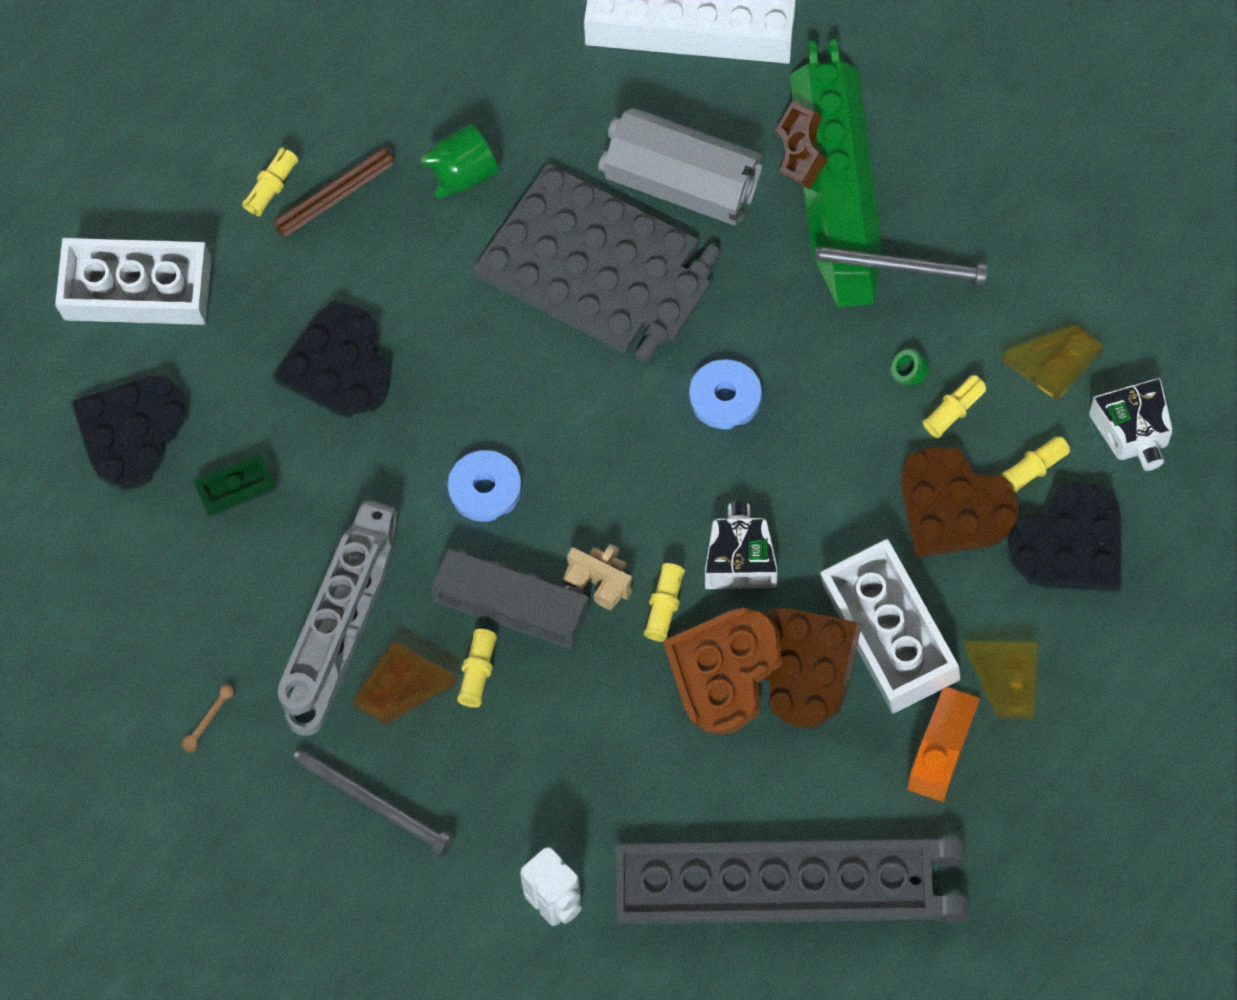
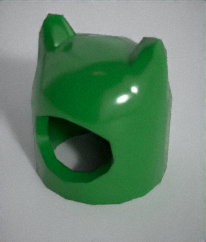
[421,124,498,198]

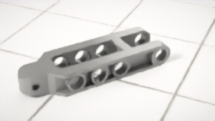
[277,501,396,736]

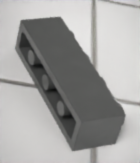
[431,548,589,650]

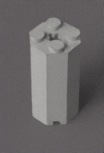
[598,108,763,226]

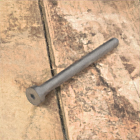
[814,246,987,288]
[293,750,455,859]

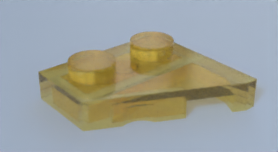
[1002,325,1104,401]
[964,641,1039,719]

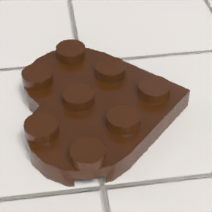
[901,447,1019,558]
[760,608,862,729]

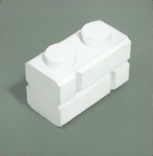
[520,847,582,926]

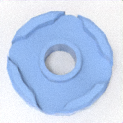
[689,359,762,430]
[448,450,522,522]

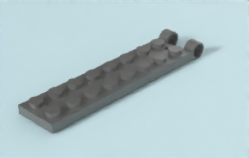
[616,838,969,925]

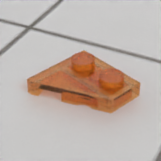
[352,641,456,725]

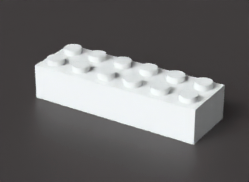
[584,0,797,64]

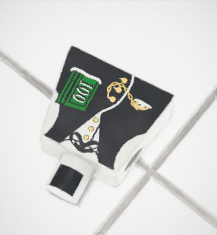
[1089,378,1172,471]
[705,501,777,589]

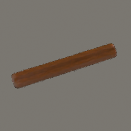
[274,148,394,237]

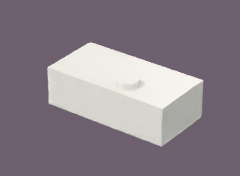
[55,238,212,325]
[820,539,960,714]

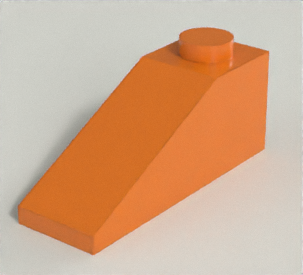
[907,687,980,803]

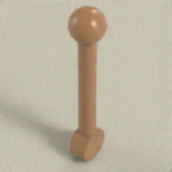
[182,684,234,752]

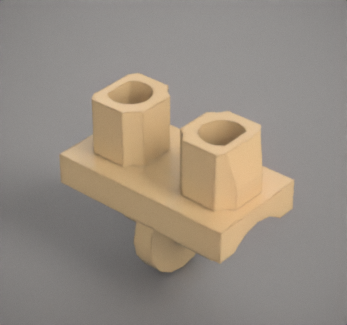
[563,544,633,610]

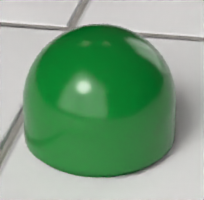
[891,349,929,386]

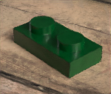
[193,453,276,517]

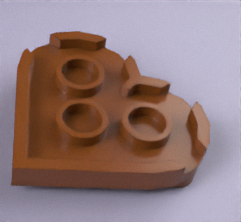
[663,608,783,735]

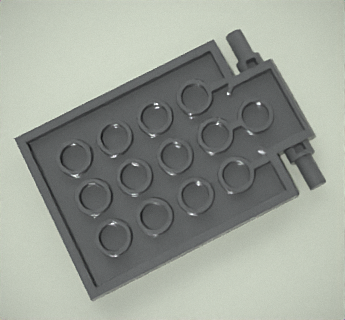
[473,163,720,362]

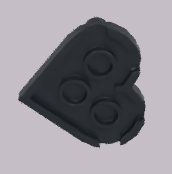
[273,301,390,418]
[71,375,188,490]
[1007,482,1122,592]

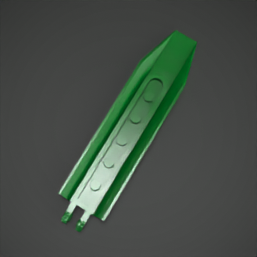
[790,38,882,307]

